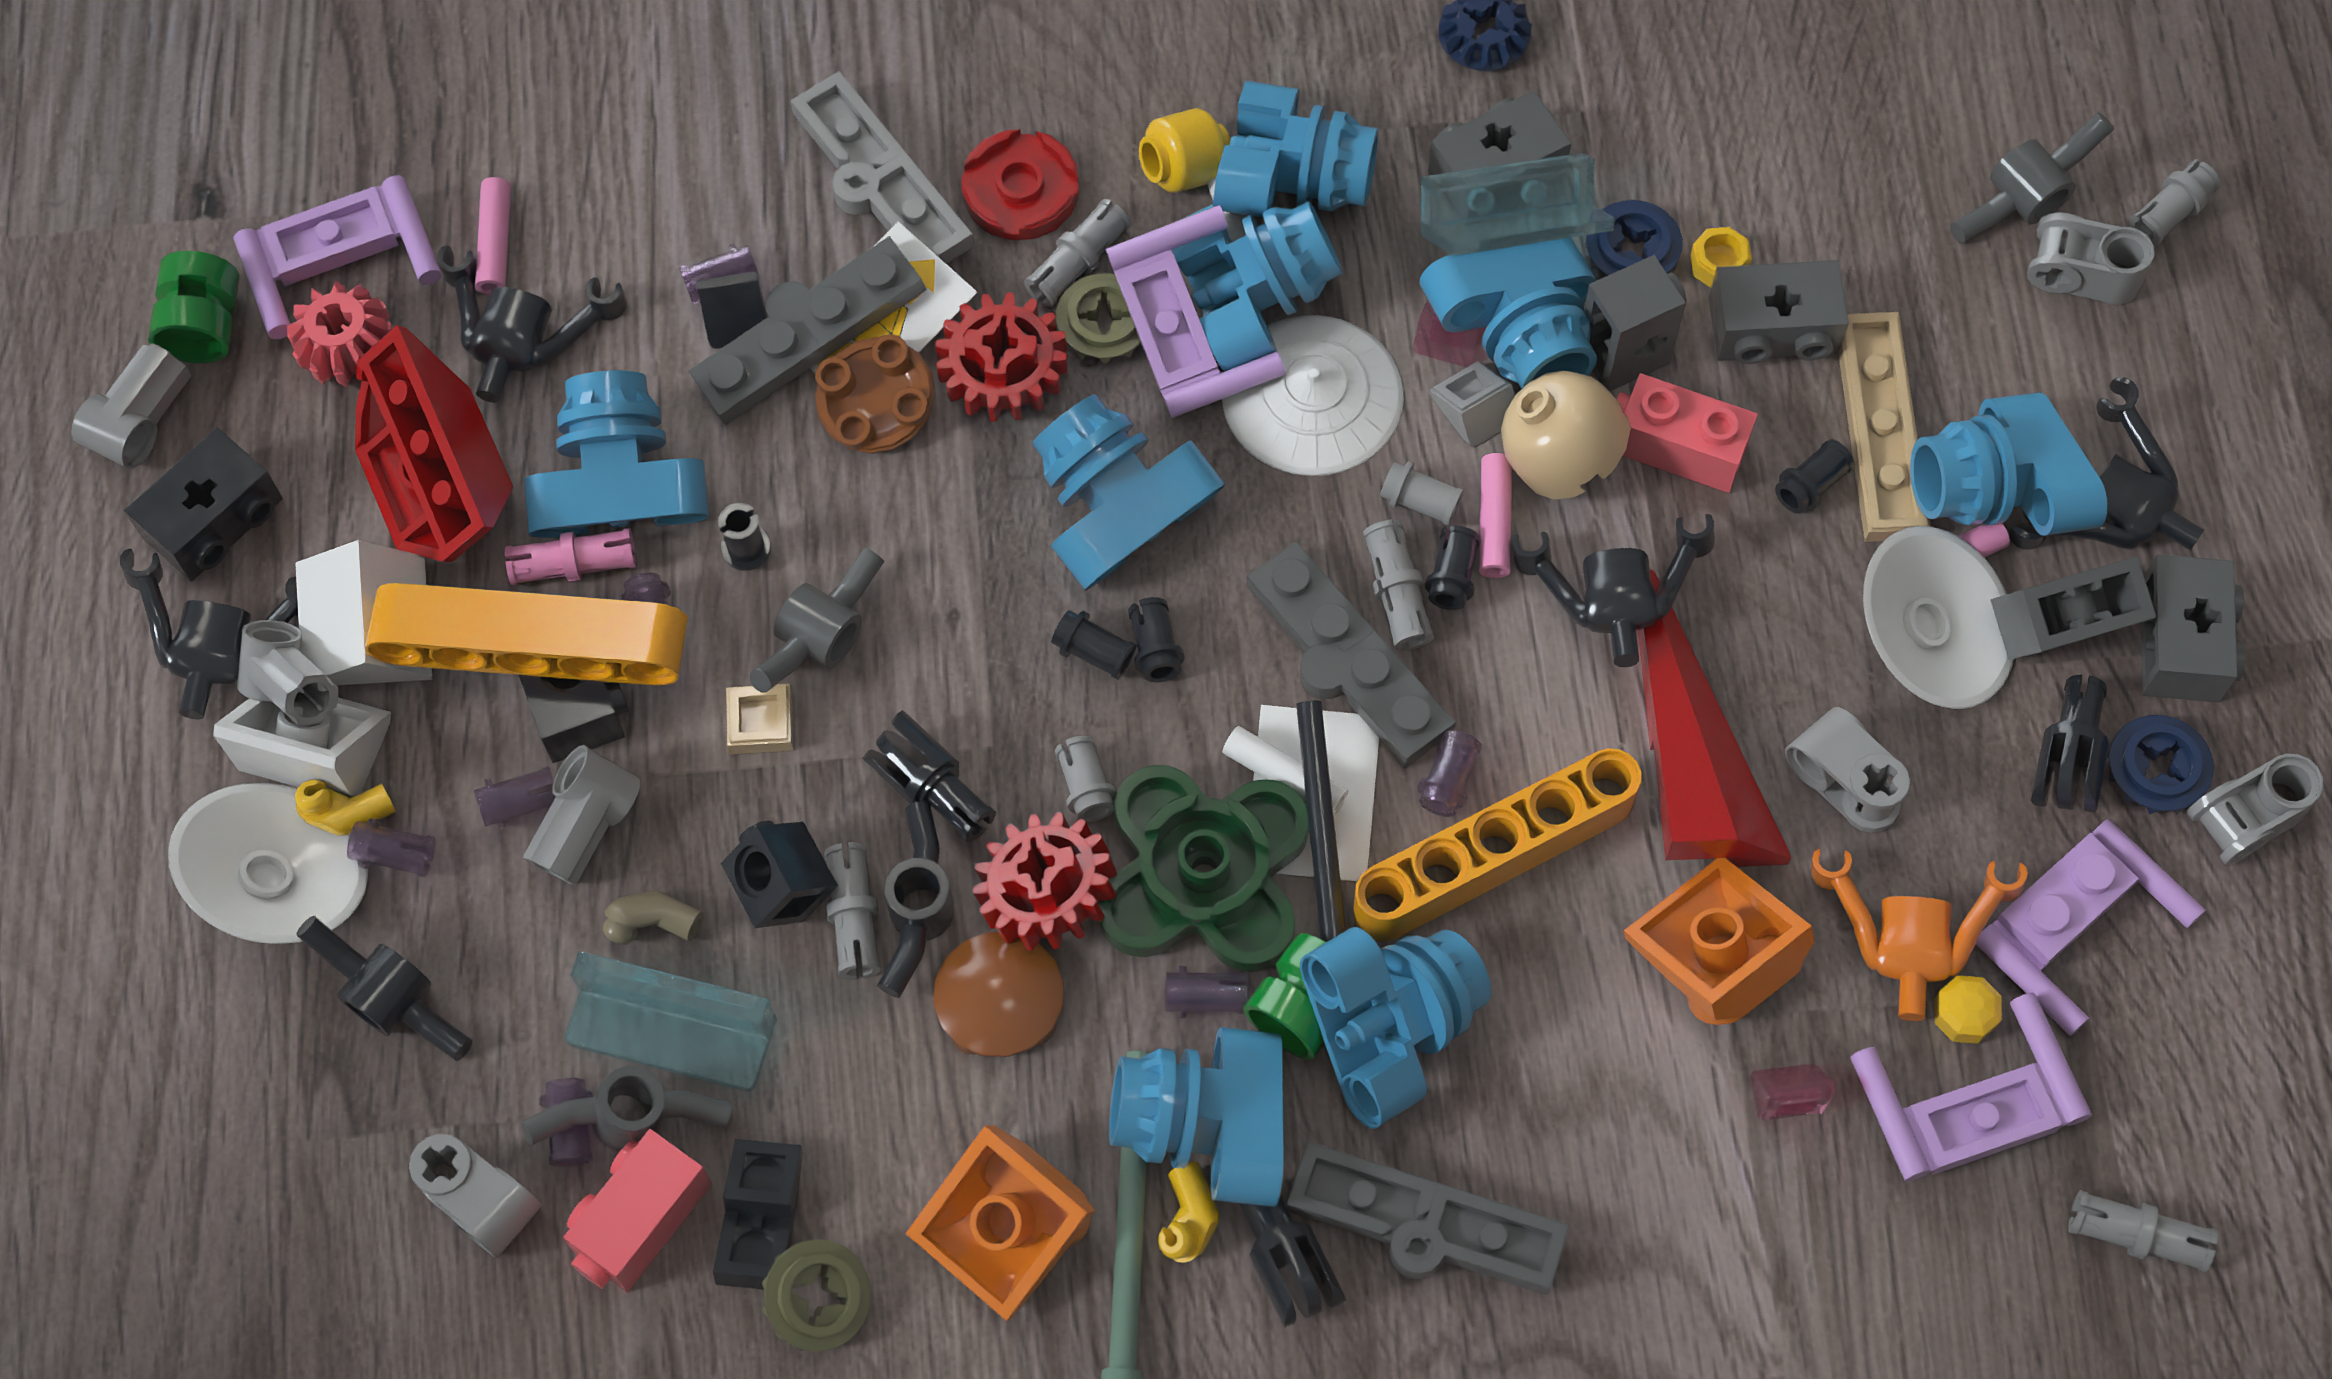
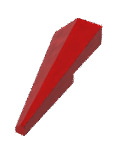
[1638,569,1791,867]

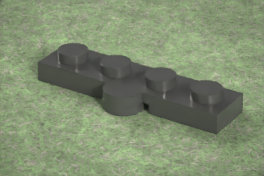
[688,236,926,425]
[1247,541,1456,768]
[1287,1141,1569,1295]

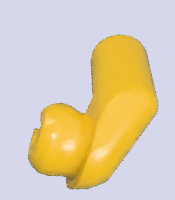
[294,779,396,836]
[1158,1161,1220,1263]

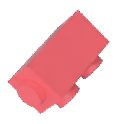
[1617,373,1758,493]
[563,1129,712,1293]

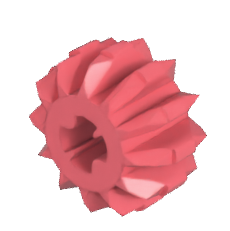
[287,280,393,388]

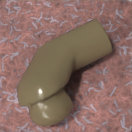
[602,891,704,945]

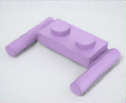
[233,175,442,339]
[1106,205,1286,418]
[1976,818,2206,1037]
[1850,992,2092,1182]

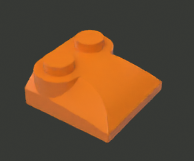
[1623,857,1815,1025]
[905,1125,1096,1321]

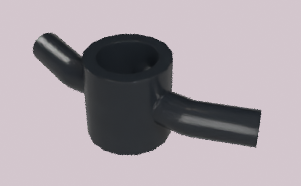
[877,801,954,998]
[296,916,473,1061]

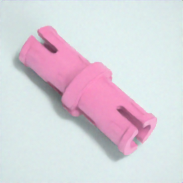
[505,528,637,586]

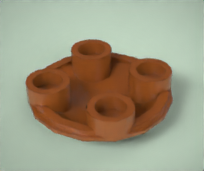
[815,334,935,454]
[933,932,1064,1057]

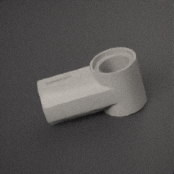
[71,343,192,469]
[237,620,338,727]
[522,745,640,886]

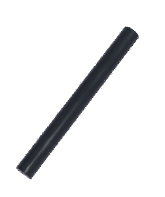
[1296,700,1346,942]

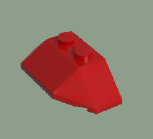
[355,325,514,563]

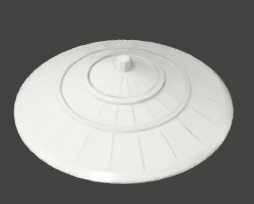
[1222,315,1404,476]
[1863,526,2015,709]
[168,783,368,944]

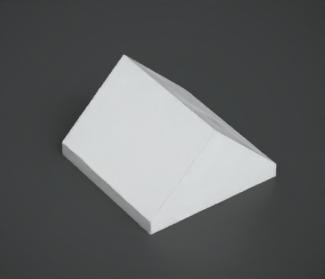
[296,540,432,685]
[214,697,391,798]

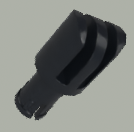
[2031,675,2109,813]
[862,710,996,842]
[1239,1195,1346,1327]

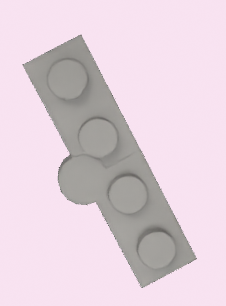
[790,71,974,264]

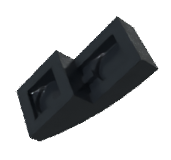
[713,1139,803,1290]

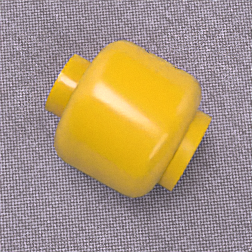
[1139,108,1230,193]

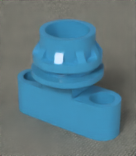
[1213,80,1379,218]
[1172,201,1343,372]
[1419,235,1597,389]
[524,370,709,538]
[1910,392,2107,536]
[1032,394,1226,591]
[1300,927,1491,1129]
[1109,1027,1283,1207]

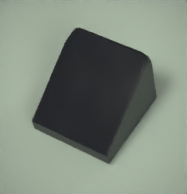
[696,272,767,349]

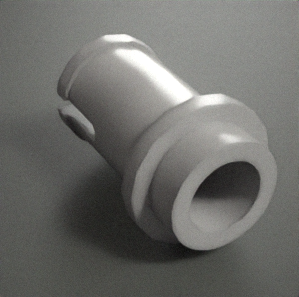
[1380,461,1464,526]
[1055,736,1117,822]

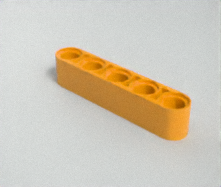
[365,583,688,685]
[1353,748,1642,942]

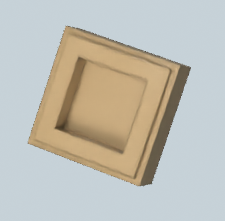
[726,683,794,755]

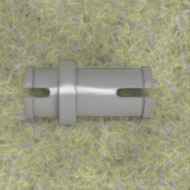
[2129,159,2221,246]

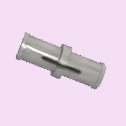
[1024,199,1131,308]
[1363,520,1434,650]
[824,842,881,979]
[2068,1190,2218,1272]

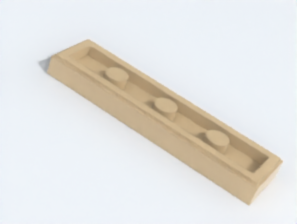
[1838,312,1931,542]

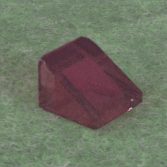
[1413,299,1483,367]
[1750,1064,1836,1120]

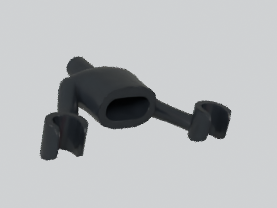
[437,246,627,403]
[2009,377,2204,551]
[1512,514,1715,667]
[120,549,298,720]

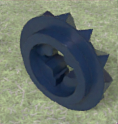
[1438,0,1532,71]
[1585,200,1683,276]
[2107,715,2214,815]

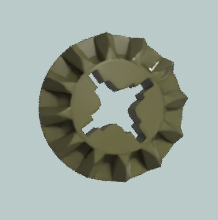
[1056,273,1141,365]
[762,1239,871,1352]

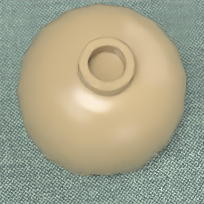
[1501,371,1631,500]

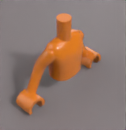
[1811,848,2028,1021]

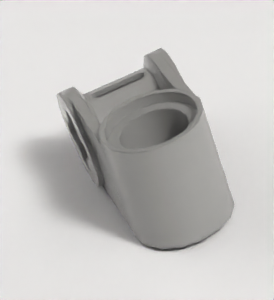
[2027,212,2154,305]
[1785,707,1910,833]
[2187,754,2323,866]
[409,1134,542,1259]

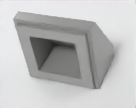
[1429,361,1515,447]

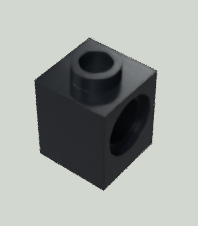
[721,820,838,928]

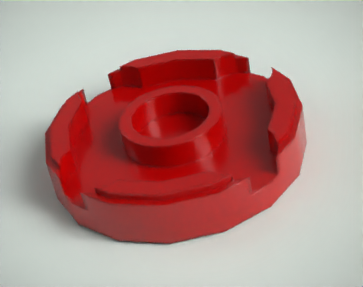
[961,129,1079,240]

